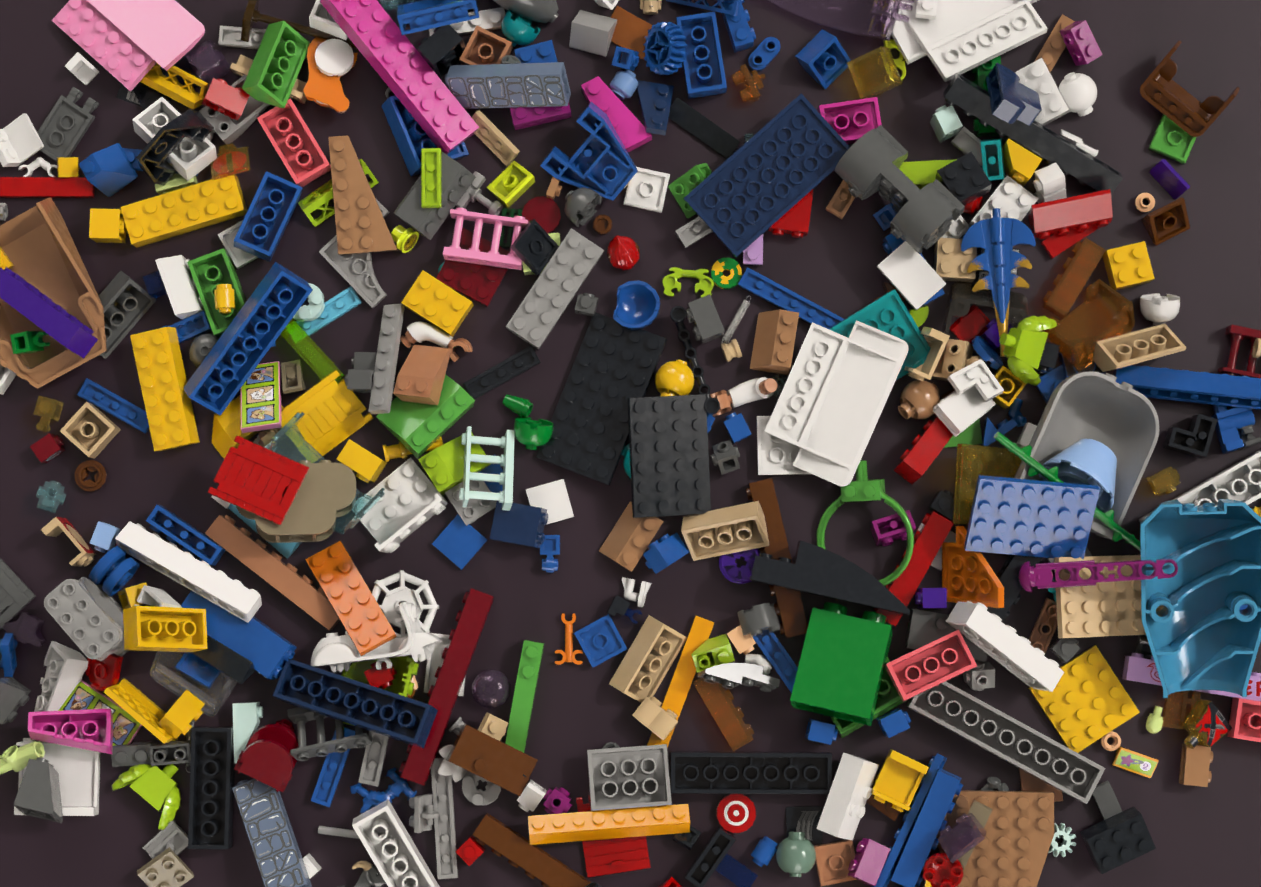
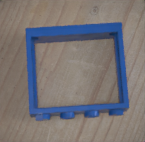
[397,0,479,35]

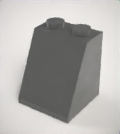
[14,757,63,823]

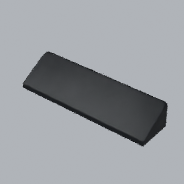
[669,97,740,159]
[190,635,255,685]

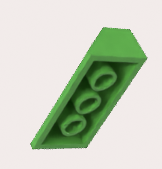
[242,21,310,108]

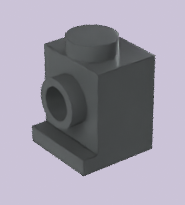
[575,293,599,317]

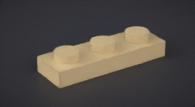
[472,110,520,166]

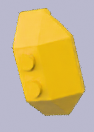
[211,395,284,458]

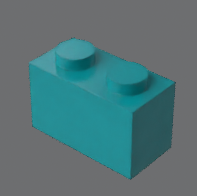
[981,138,1005,180]

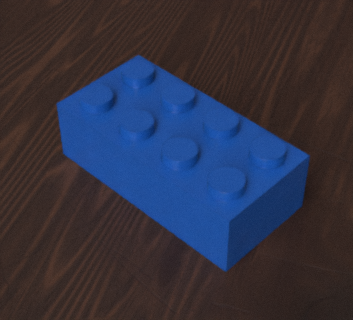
[676,12,727,99]
[234,171,302,262]

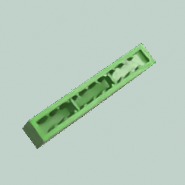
[505,640,545,753]

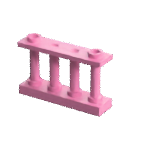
[443,208,529,270]

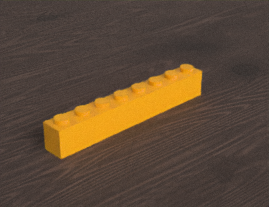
[528,804,690,845]

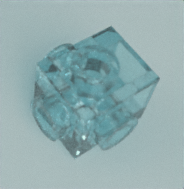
[36,480,67,513]

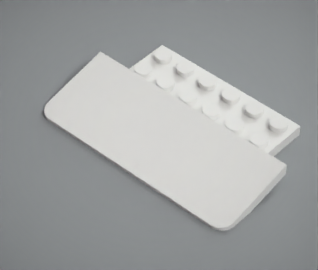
[883,0,1048,82]
[764,320,909,486]

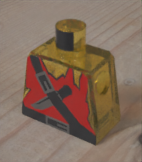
[1183,699,1232,749]

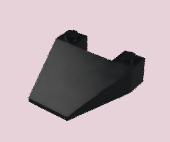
[136,109,214,186]

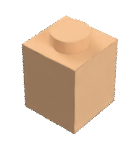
[726,625,756,655]

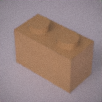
[1179,743,1213,787]

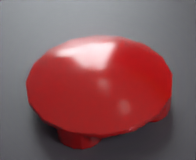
[923,853,963,887]

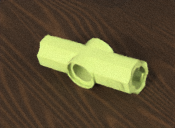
[0,741,45,775]

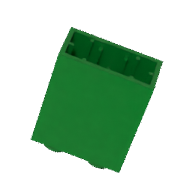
[790,602,892,726]

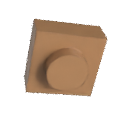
[546,177,563,201]

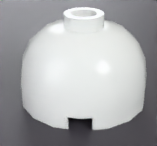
[1140,293,1180,325]

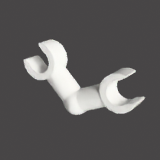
[18,157,57,177]

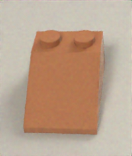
[393,345,451,405]

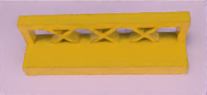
[140,63,208,110]

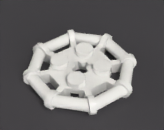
[372,570,439,639]

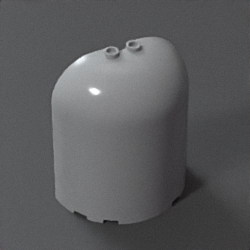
[1014,371,1159,539]

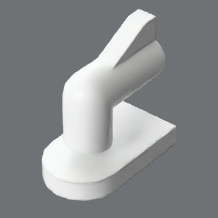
[622,577,652,607]

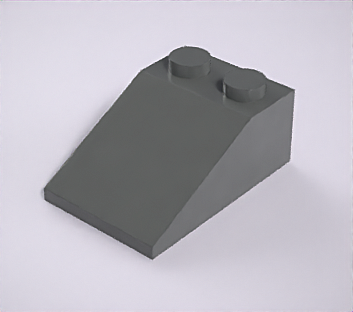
[0,677,31,724]

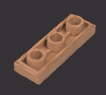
[1028,598,1058,653]

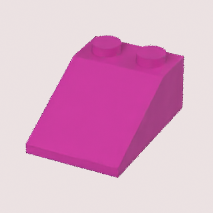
[817,97,882,144]

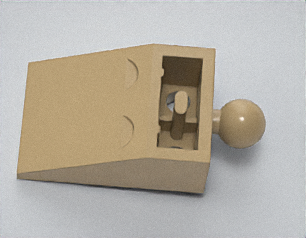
[907,336,984,381]

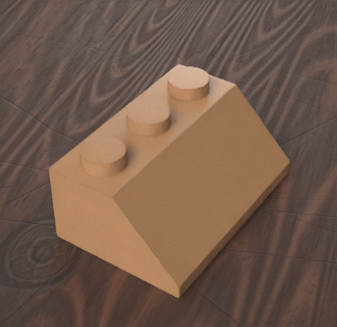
[750,309,799,375]
[599,501,664,572]

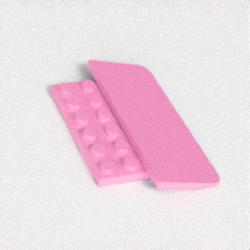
[52,0,205,91]

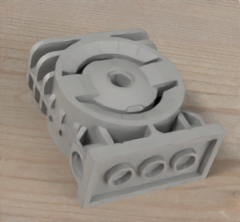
[44,577,129,661]

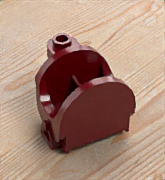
[234,719,299,792]

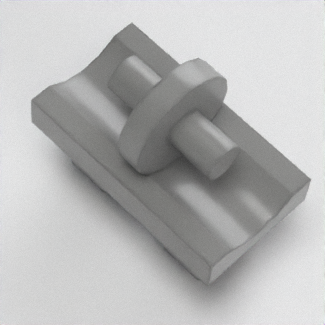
[409,794,439,833]

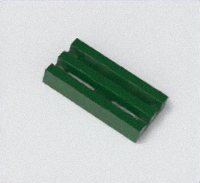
[499,207,522,248]

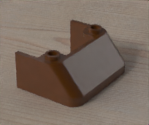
[1140,40,1240,137]

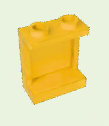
[871,749,929,812]

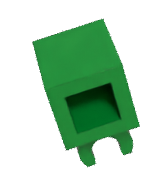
[10,331,50,354]

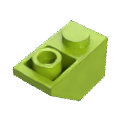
[691,634,735,673]

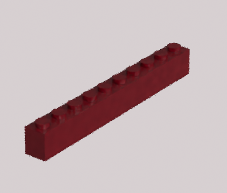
[399,588,494,785]

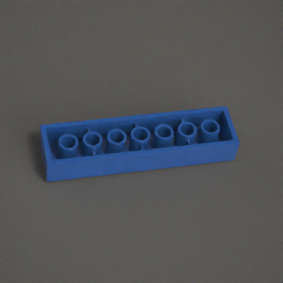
[183,262,313,416]

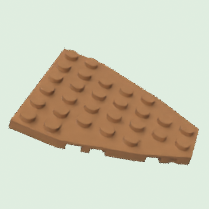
[936,790,1054,887]

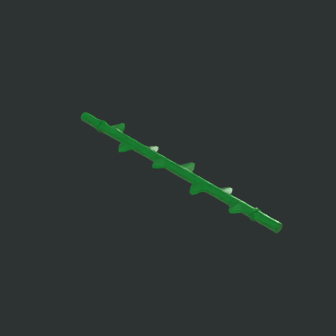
[994,432,1140,551]

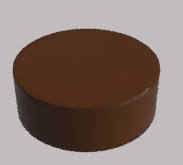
[593,215,612,235]

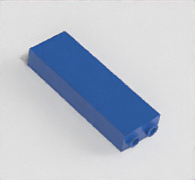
[181,590,297,680]

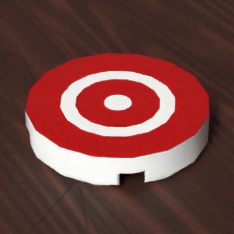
[717,794,756,833]

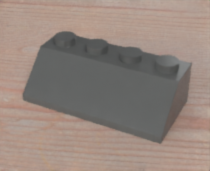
[394,152,476,240]
[99,271,156,359]

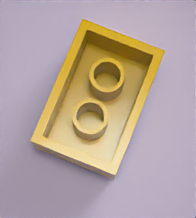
[401,270,474,337]

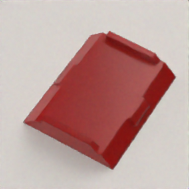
[948,305,990,344]

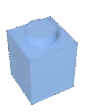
[90,521,121,553]

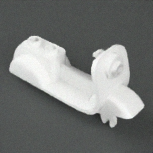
[310,602,442,672]

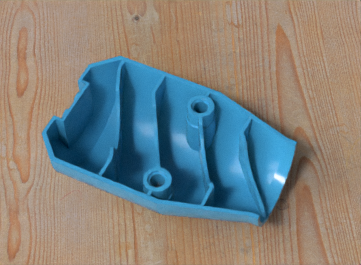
[1140,499,1261,698]

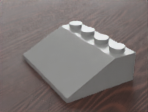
[587,744,672,811]

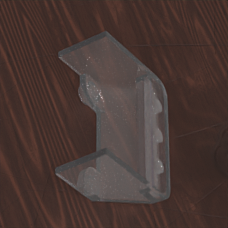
[150,651,238,717]

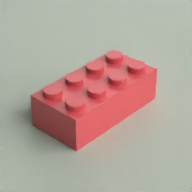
[257,98,331,187]
[885,629,977,702]
[1227,697,1261,742]

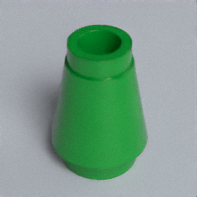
[502,394,533,418]

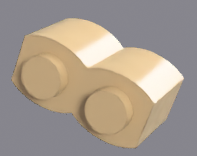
[632,696,679,740]

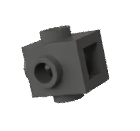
[711,440,740,475]

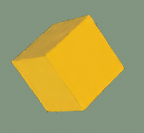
[89,208,127,243]
[992,366,1026,410]

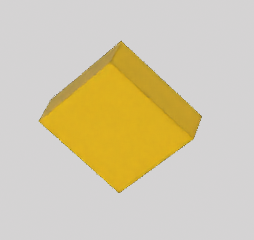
[57,157,79,177]

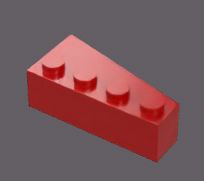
[894,413,953,485]

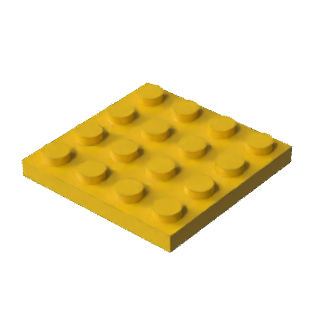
[1029,645,1140,753]

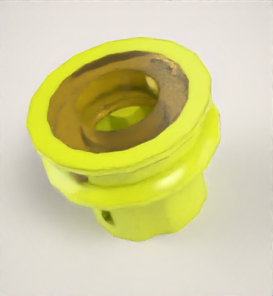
[391,225,419,253]

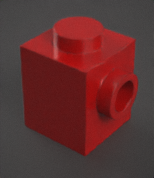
[364,661,397,689]

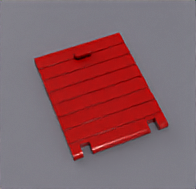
[207,435,310,526]
[576,796,651,877]

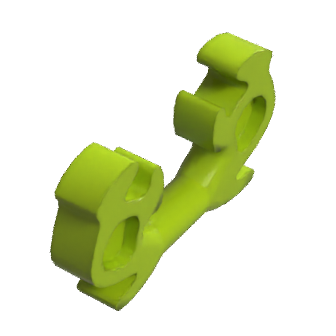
[662,267,714,298]

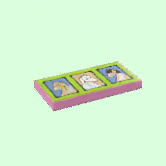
[241,361,282,433]
[58,679,143,746]

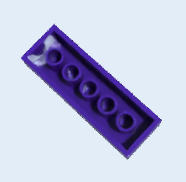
[0,267,98,358]

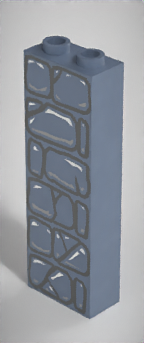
[445,62,571,109]
[232,779,312,887]

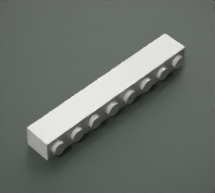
[115,521,262,623]

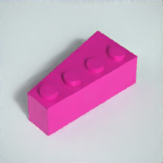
[581,76,652,152]
[28,708,113,755]

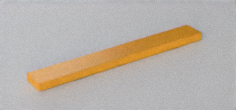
[647,616,715,748]

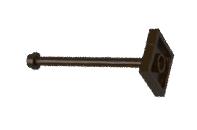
[241,0,359,52]

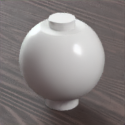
[1058,72,1097,116]

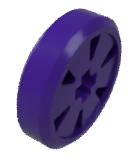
[719,548,760,584]

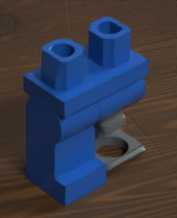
[1211,405,1261,454]

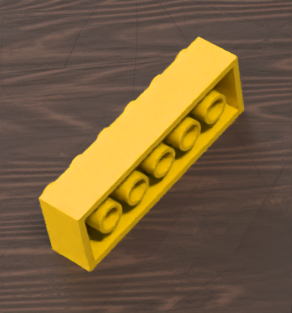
[121,173,248,248]
[130,327,200,451]

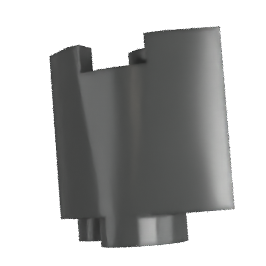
[737,603,780,637]

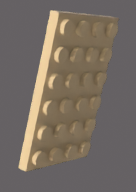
[1054,555,1160,638]

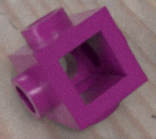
[543,787,572,814]

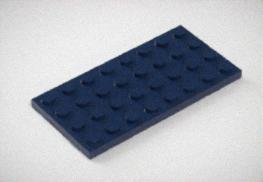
[684,93,850,257]

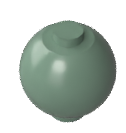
[776,832,816,877]

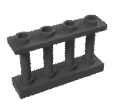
[287,707,372,761]

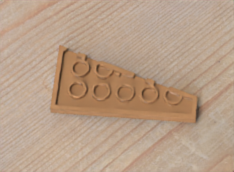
[328,135,397,255]

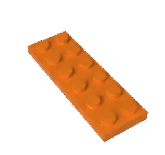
[305,541,397,656]

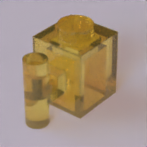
[33,396,64,432]

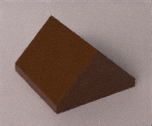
[1141,197,1190,246]

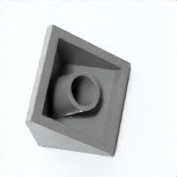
[569,10,617,57]

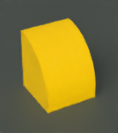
[118,582,147,609]

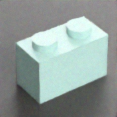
[930,105,963,143]

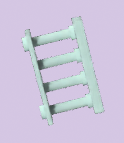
[459,426,515,511]

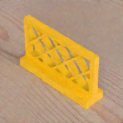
[104,678,176,744]

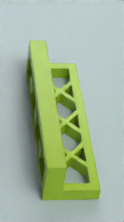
[298,158,379,227]

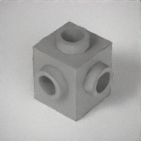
[963,661,995,691]

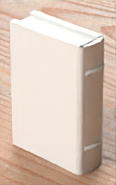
[933,386,996,437]

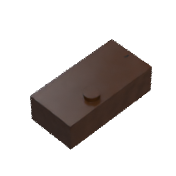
[446,724,538,796]

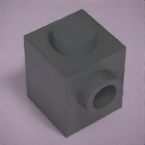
[1048,638,1081,663]

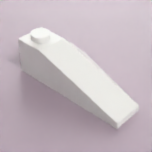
[34,641,88,712]

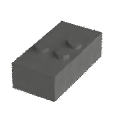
[904,609,987,662]

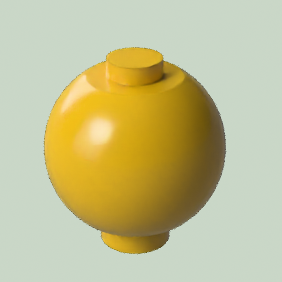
[655,359,694,397]

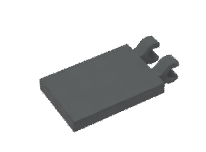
[37,87,99,161]

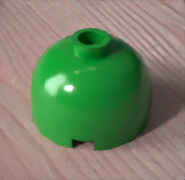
[514,417,553,450]

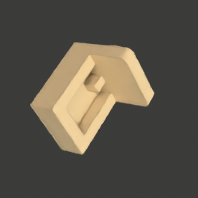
[478,712,509,741]

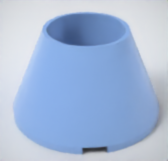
[1039,438,1117,513]

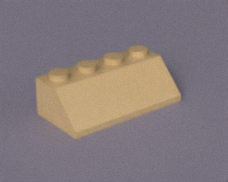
[1093,323,1186,372]
[681,501,769,561]
[609,615,687,703]

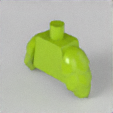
[999,316,1057,386]
[111,764,181,830]

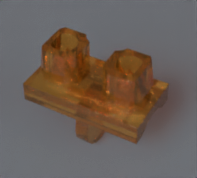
[731,64,766,102]

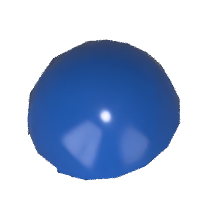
[613,280,660,330]

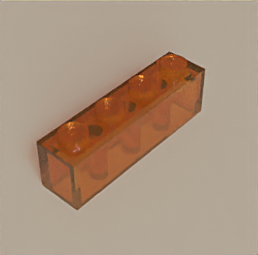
[1042,238,1106,319]
[693,678,755,752]

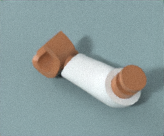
[400,321,473,362]
[710,377,777,417]

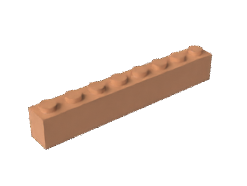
[205,515,340,630]

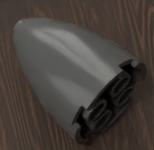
[492,0,559,24]

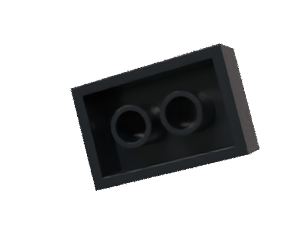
[418,25,465,78]
[1080,806,1156,874]

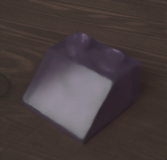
[938,813,987,863]

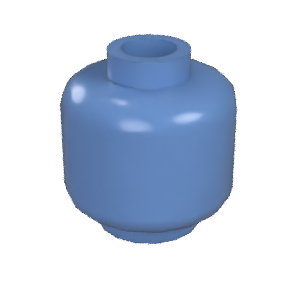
[610,69,638,100]

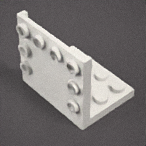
[352,457,448,553]

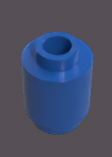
[751,836,778,867]

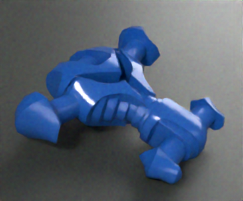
[350,767,417,814]

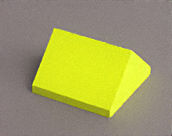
[487,161,535,209]

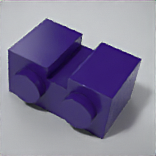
[914,588,947,608]

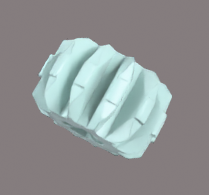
[1048,823,1076,857]

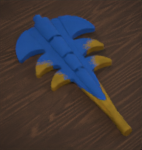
[961,208,1036,357]

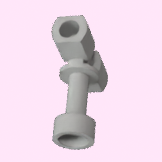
[456,171,504,216]

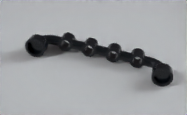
[670,306,720,415]

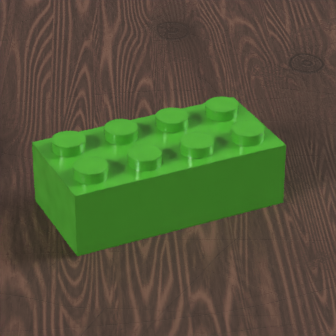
[187,248,246,337]

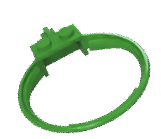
[817,460,914,586]

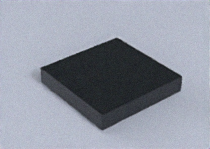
[510,219,559,275]

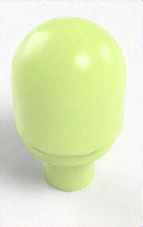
[1146,705,1164,734]

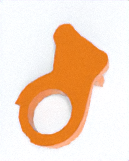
[303,37,358,114]

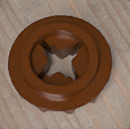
[75,460,107,492]

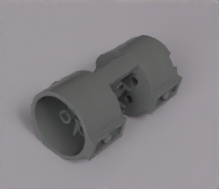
[835,125,965,254]

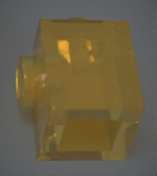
[1146,466,1181,495]

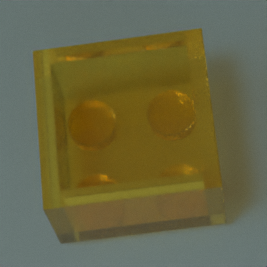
[847,46,903,99]

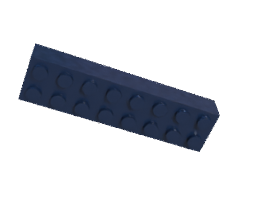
[273,659,438,748]

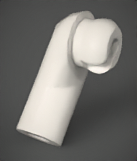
[745,654,772,675]

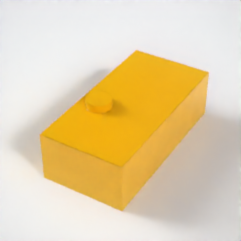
[123,606,207,652]

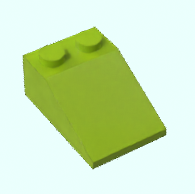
[418,432,491,495]

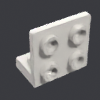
[0,113,44,167]

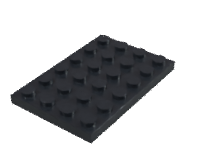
[627,394,711,518]

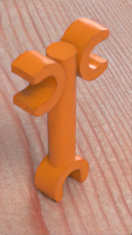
[555,613,583,665]

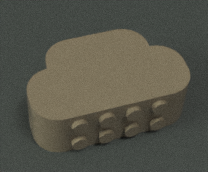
[236,460,356,543]

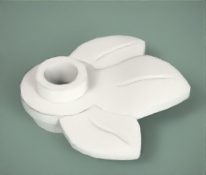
[437,745,467,782]

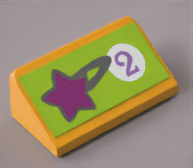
[1112,747,1159,778]

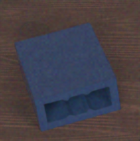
[490,501,548,548]

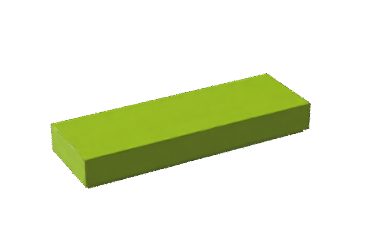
[421,148,442,208]

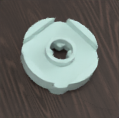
[293,283,325,322]

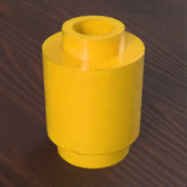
[214,284,235,313]

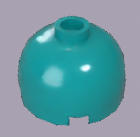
[501,10,541,47]

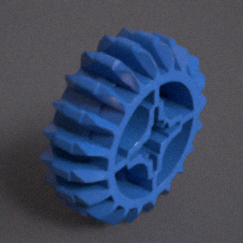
[643,22,687,75]

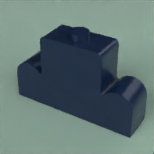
[986,63,1042,126]

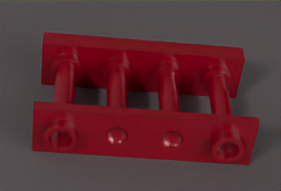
[1218,324,1261,378]

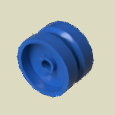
[88,546,140,597]

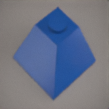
[79,143,138,197]

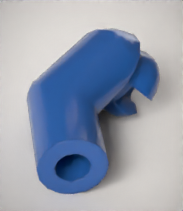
[1008,398,1027,427]

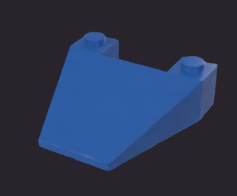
[540,102,638,201]

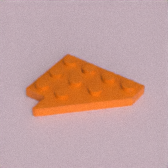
[942,526,1004,608]

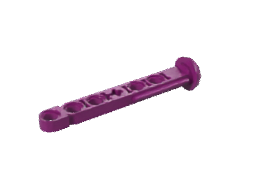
[1018,559,1178,592]

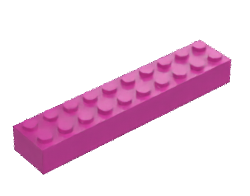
[320,0,479,154]

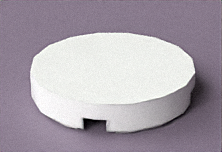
[315,39,354,76]

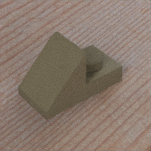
[281,359,306,394]

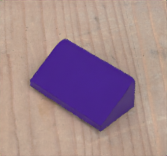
[1149,159,1190,199]

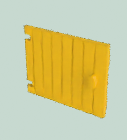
[281,370,374,463]

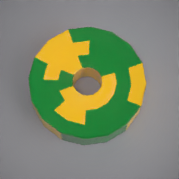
[711,257,742,289]

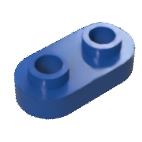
[748,37,781,72]

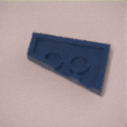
[636,80,674,135]

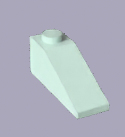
[232,702,263,764]

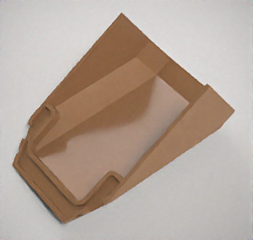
[0,197,107,389]

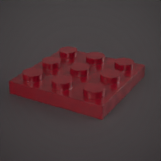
[436,228,510,307]

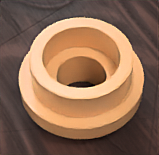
[1135,193,1155,212]
[1101,731,1121,751]

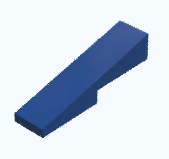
[161,310,212,344]

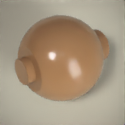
[898,380,940,419]

